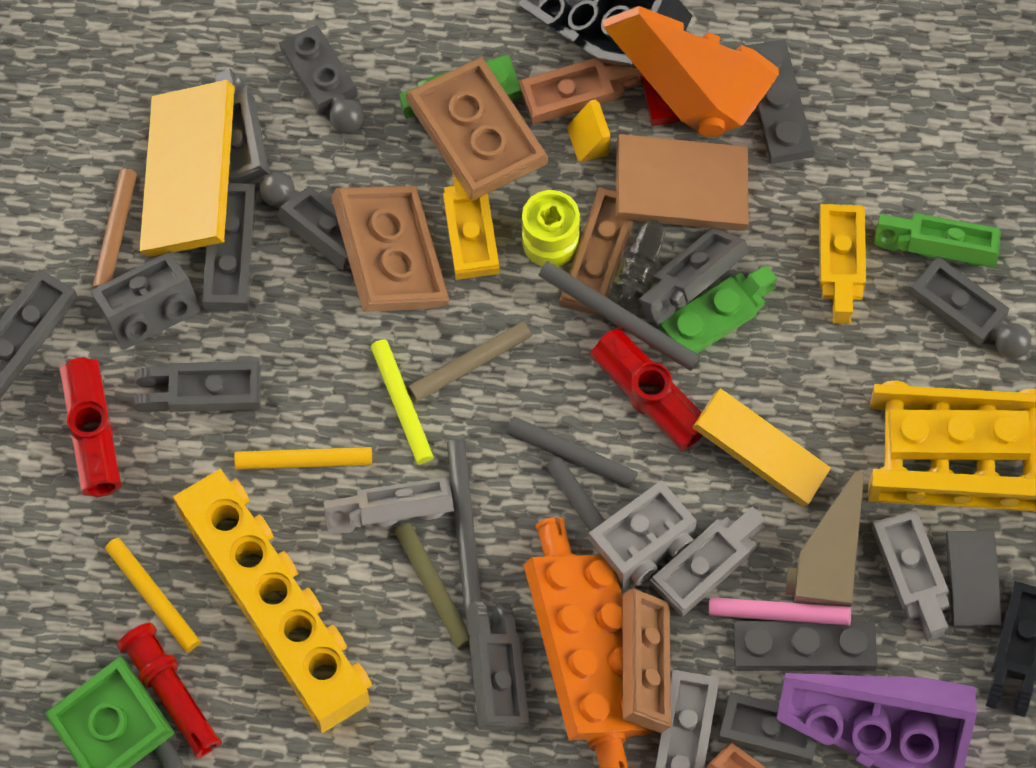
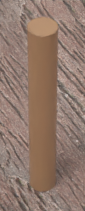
[92,168,137,289]

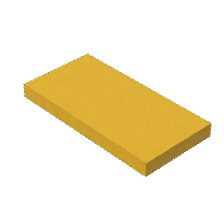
[139,80,235,257]

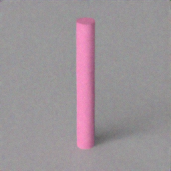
[709,597,851,625]

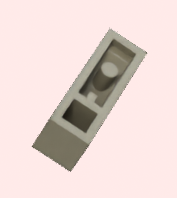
[785,471,864,607]

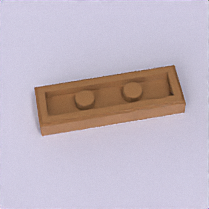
[559,187,635,317]
[623,588,671,733]

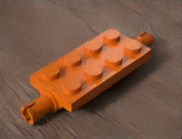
[524,517,654,768]

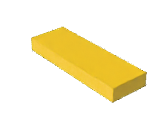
[692,388,831,507]

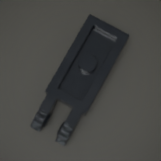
[986,581,1036,717]

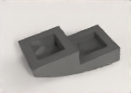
[946,530,1001,626]

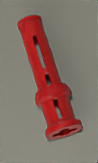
[117,622,222,759]

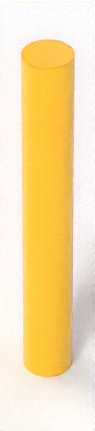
[234,447,373,470]
[105,538,201,653]

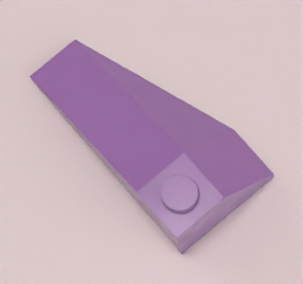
[777,673,977,768]

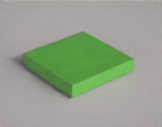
[44,656,175,768]

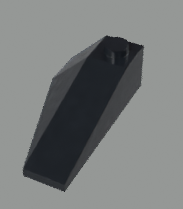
[518,0,693,68]

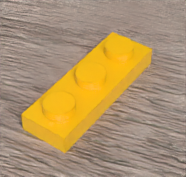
[888,410,1031,460]

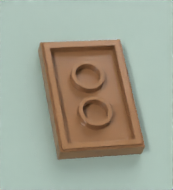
[406,57,548,201]
[615,134,749,231]
[331,186,449,312]

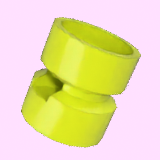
[522,190,580,267]

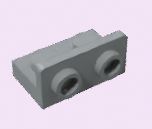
[588,480,697,589]

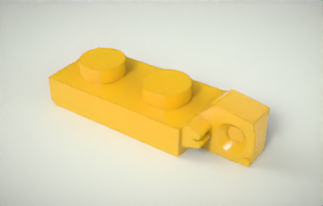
[443,172,500,280]
[819,204,866,324]

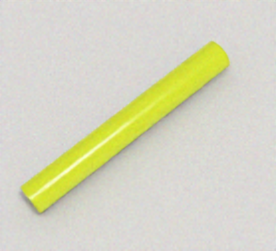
[371,340,434,465]

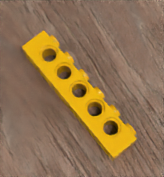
[173,468,372,734]

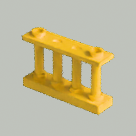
[868,381,1036,512]

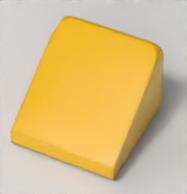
[567,99,610,162]

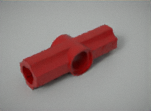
[590,328,703,452]
[59,357,122,498]

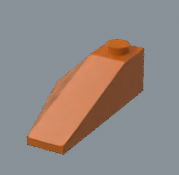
[603,6,779,137]

